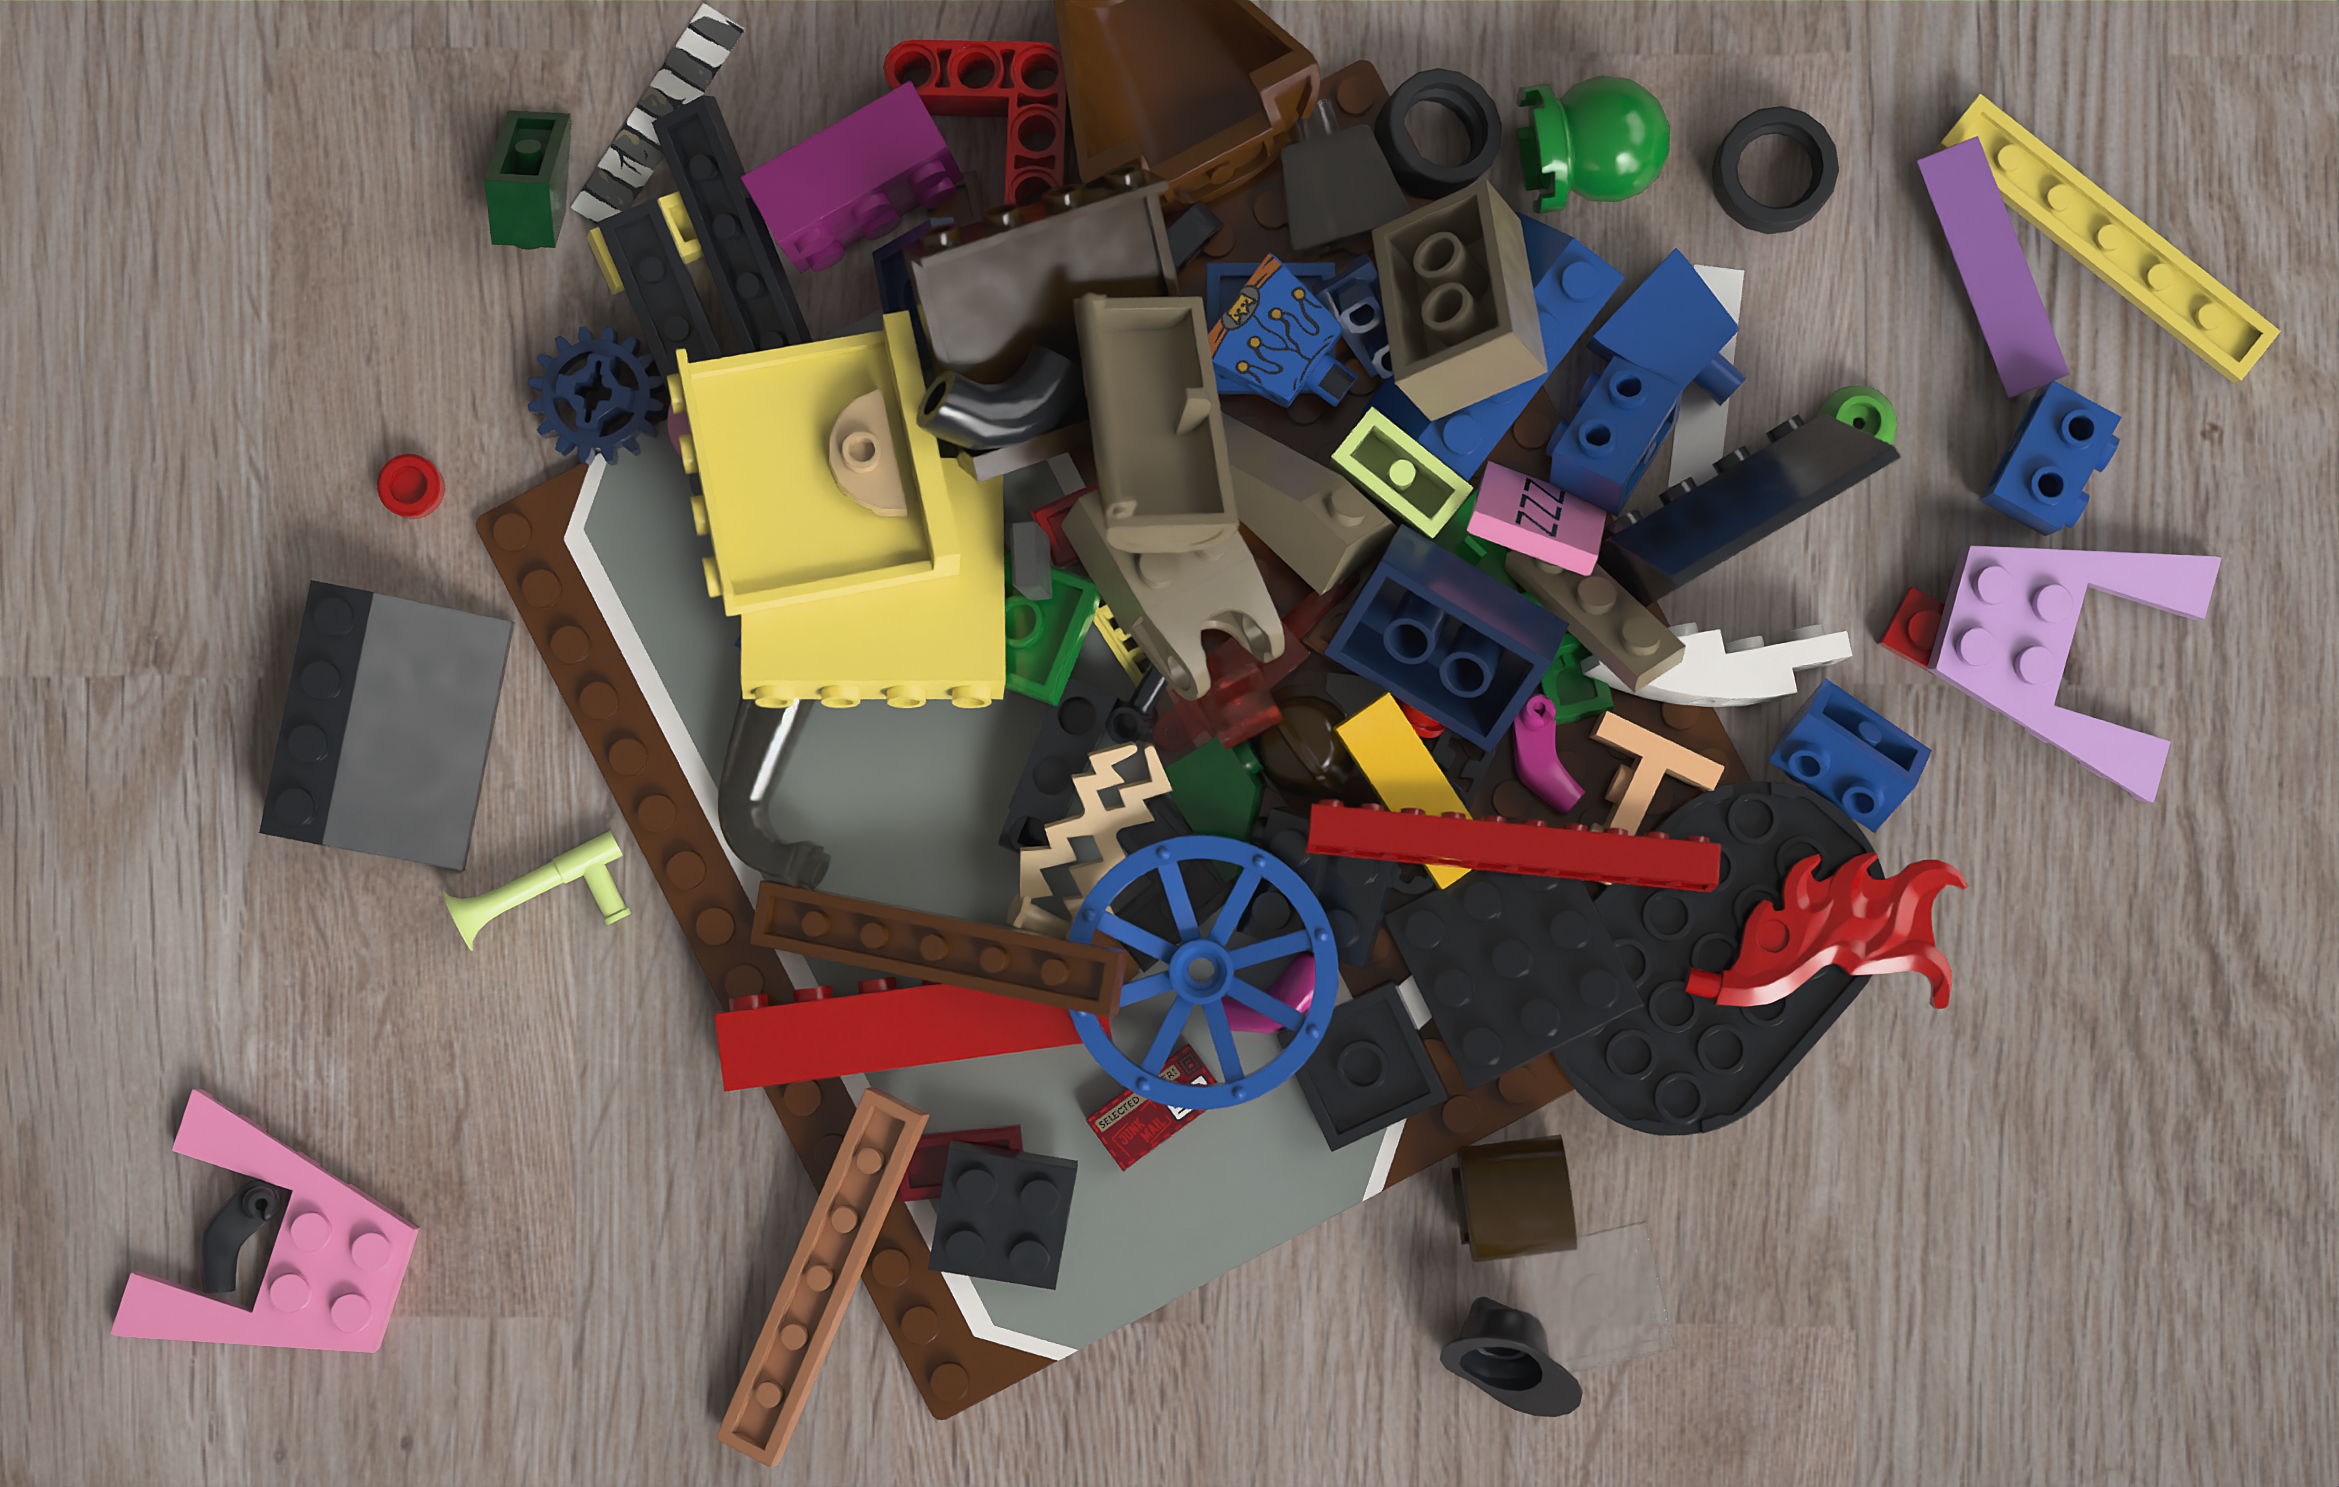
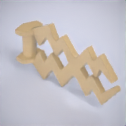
[1007,741,1173,939]

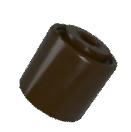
[1451,1134,1577,1263]

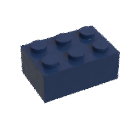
[1324,524,1570,753]

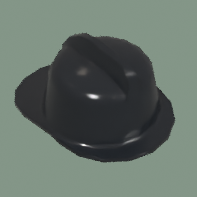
[1440,1296,1583,1417]

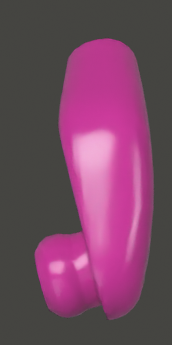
[1512,694,1586,816]
[1221,951,1315,1033]

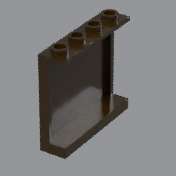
[902,164,1181,482]

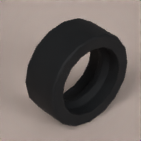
[1374,68,1502,199]
[1712,106,1839,234]

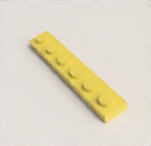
[1936,94,2281,384]

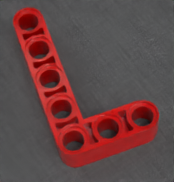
[883,40,1072,207]

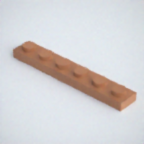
[715,1087,930,1468]

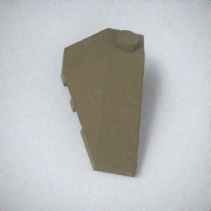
[1221,412,1399,595]

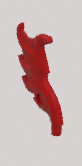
[1684,852,1968,1009]

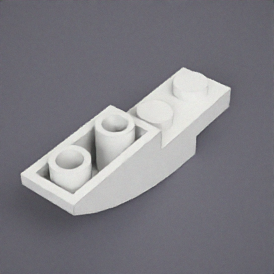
[1580,623,1852,707]

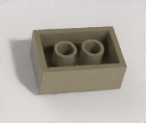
[1372,179,1548,421]

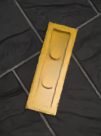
[1332,692,1473,890]

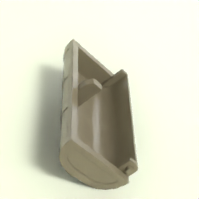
[1073,293,1239,553]

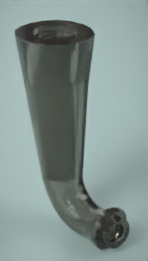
[718,692,831,889]

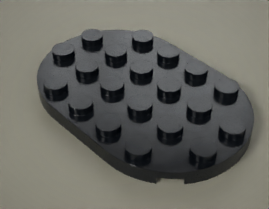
[1552,781,1885,1136]

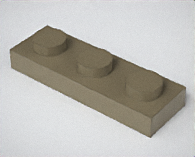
[1504,550,1686,693]

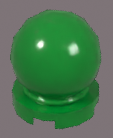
[1516,76,1670,214]

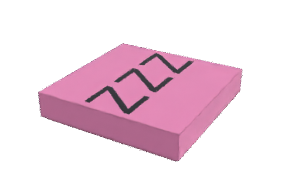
[1467,461,1607,576]

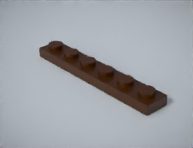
[750,880,1128,1017]

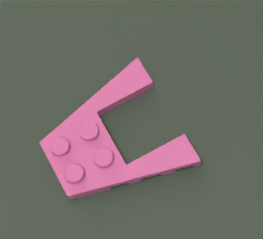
[110,1088,419,1353]

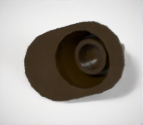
[1250,684,1377,813]

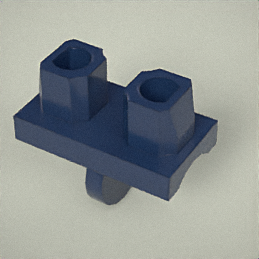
[1311,253,1394,378]

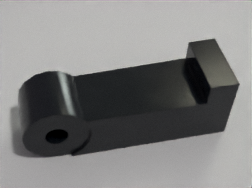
[998,678,1122,854]

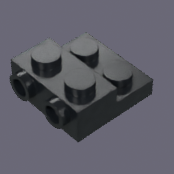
[1236,806,1399,969]

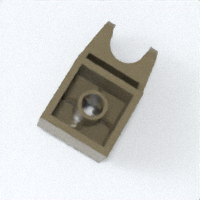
[1060,488,1285,701]

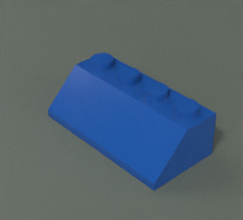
[1361,211,1625,482]

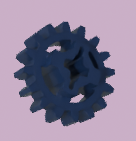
[528,326,668,466]

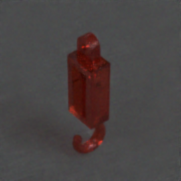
[1153,571,1360,753]

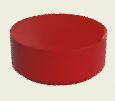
[377,454,445,519]

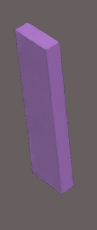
[1916,136,2070,398]

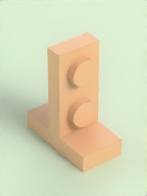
[1588,711,1724,885]

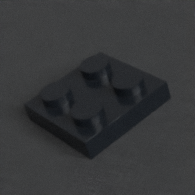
[1277,979,1450,1152]
[928,1140,1078,1290]

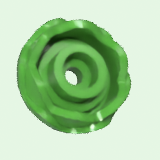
[1817,385,1897,444]

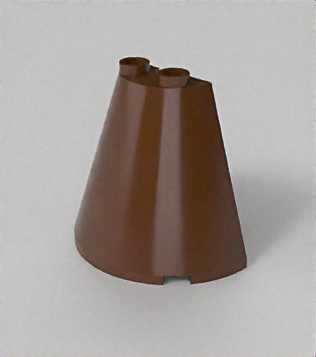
[1054,0,1320,214]

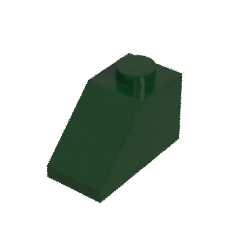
[484,110,571,250]
[1164,729,1267,883]

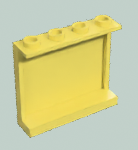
[667,310,961,616]
[741,458,1006,708]

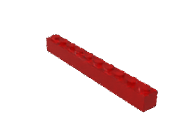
[1306,800,1721,893]

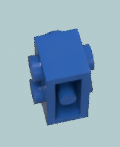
[1546,355,1683,517]
[1979,380,2121,537]
[1768,678,1932,833]

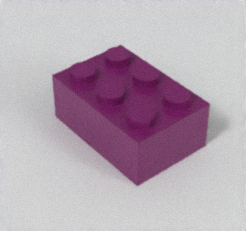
[741,81,964,273]

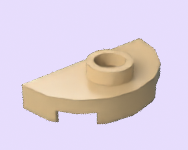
[829,388,907,517]

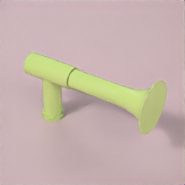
[442,830,632,951]

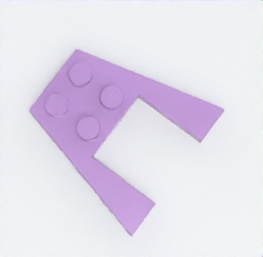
[1927,546,2222,803]

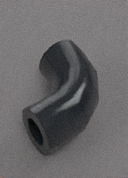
[916,345,1085,450]

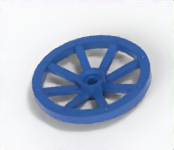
[1068,834,1339,1110]

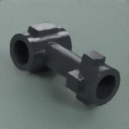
[1106,651,1169,744]

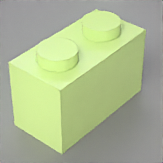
[1328,407,1473,541]

